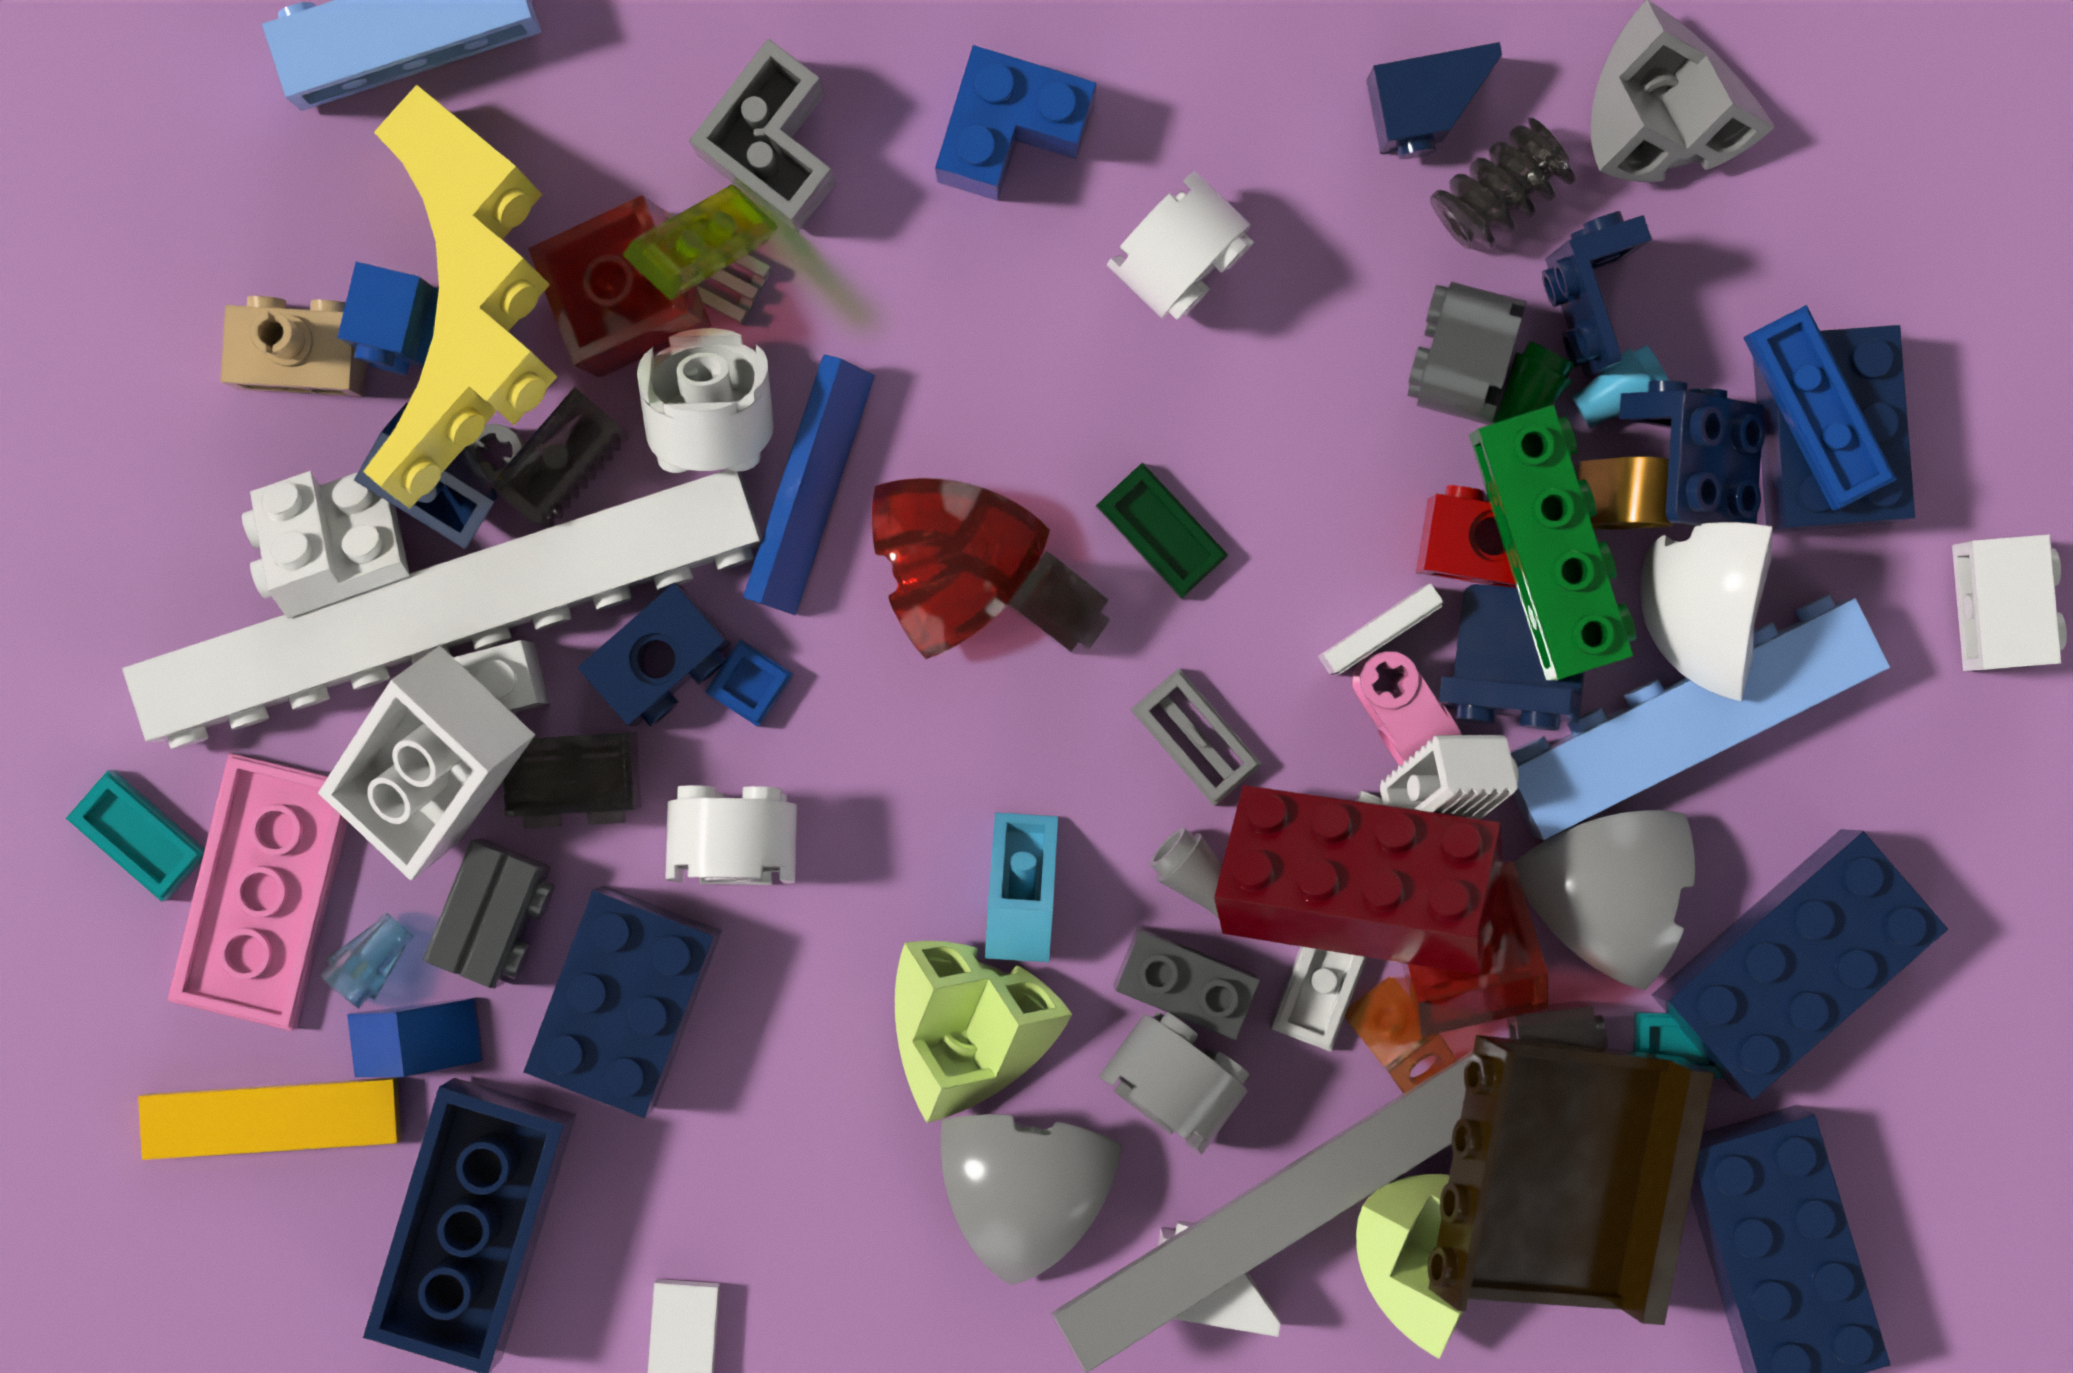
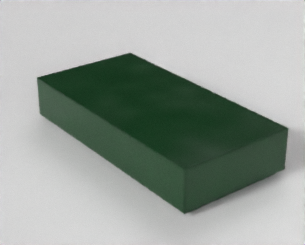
[1096,462,1229,599]

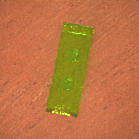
[623,184,778,300]

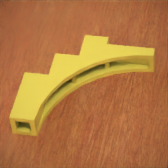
[363,84,558,509]

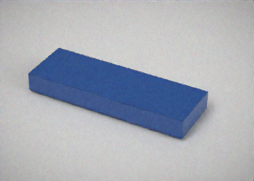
[1743,305,1897,511]

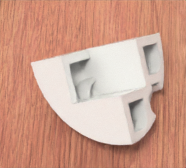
[1640,522,1772,701]

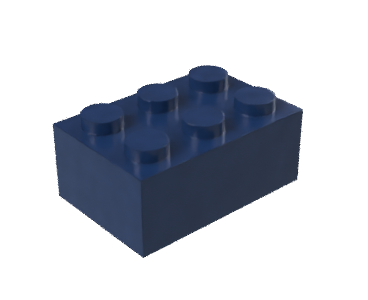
[1753,325,1915,533]
[523,886,722,1118]

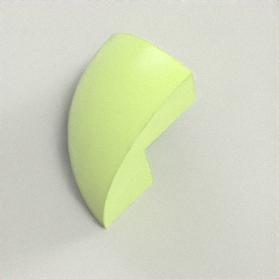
[895,941,1072,1123]
[1356,1174,1469,1359]

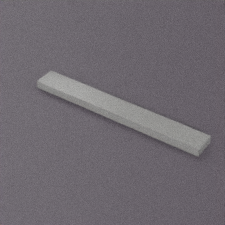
[1050,1050,1473,1373]

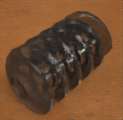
[1430,118,1576,250]

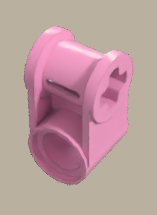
[1352,652,1462,765]

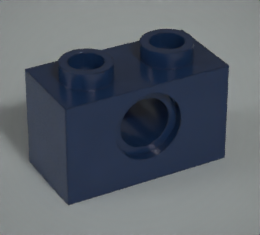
[577,583,732,727]

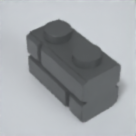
[423,838,555,989]

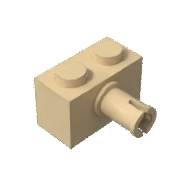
[220,296,366,397]

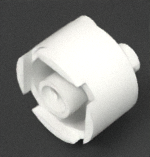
[1107,171,1254,320]
[637,328,774,473]
[665,786,797,885]

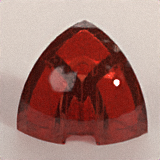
[872,478,1050,659]

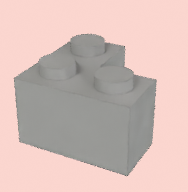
[689,38,836,233]

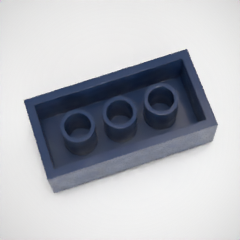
[1651,829,1949,1100]
[363,1078,576,1373]
[1690,1105,1891,1373]

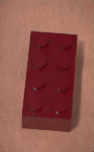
[1214,785,1503,975]

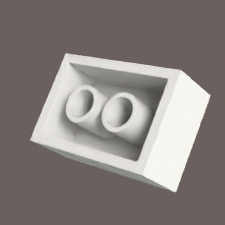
[318,645,535,881]

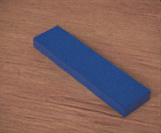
[743,354,875,616]

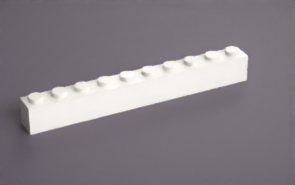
[122,469,763,750]

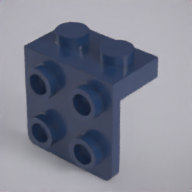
[1542,211,1652,377]
[1619,380,1765,526]
[1439,584,1585,731]

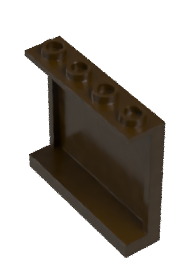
[1428,1035,1714,1325]

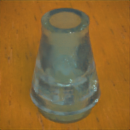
[320,912,415,1008]

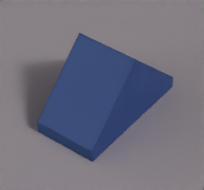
[347,997,483,1077]

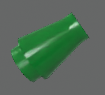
[1493,341,1575,423]

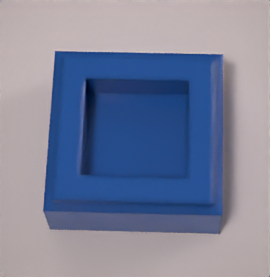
[705,639,794,727]

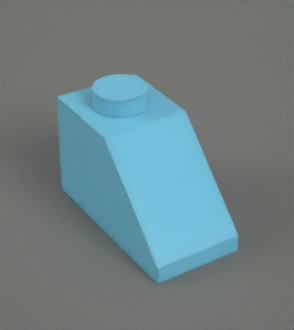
[985,812,1058,963]

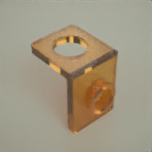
[1345,977,1457,1093]

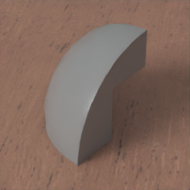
[1591,0,1774,182]
[1511,810,1695,990]
[941,1115,1122,1285]

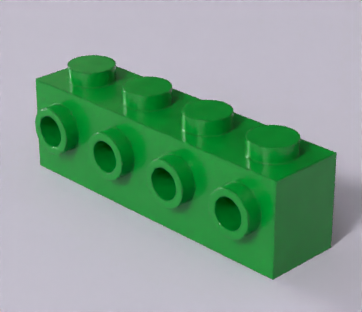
[1468,405,1636,681]

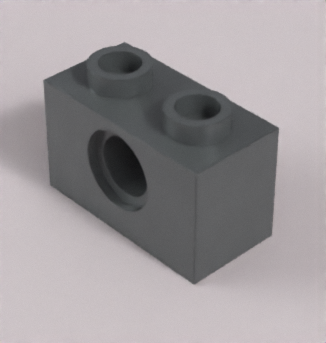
[1113,926,1260,1040]

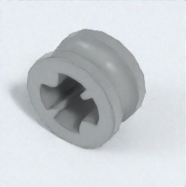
[468,424,528,483]

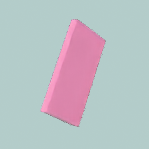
[168,753,348,1031]

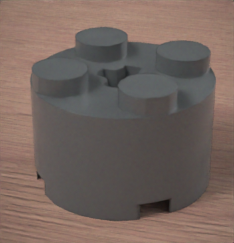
[1407,281,1527,425]

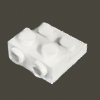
[242,471,410,618]

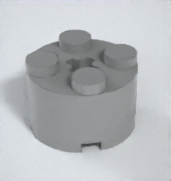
[1098,1011,1250,1155]

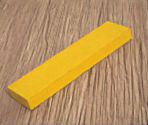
[138,1077,402,1160]

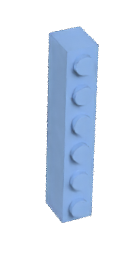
[1510,594,1890,840]

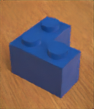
[935,45,1096,201]
[337,261,439,376]

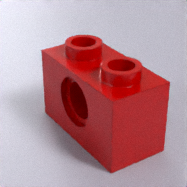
[1416,485,1517,588]

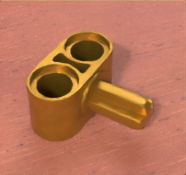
[1577,457,1673,530]

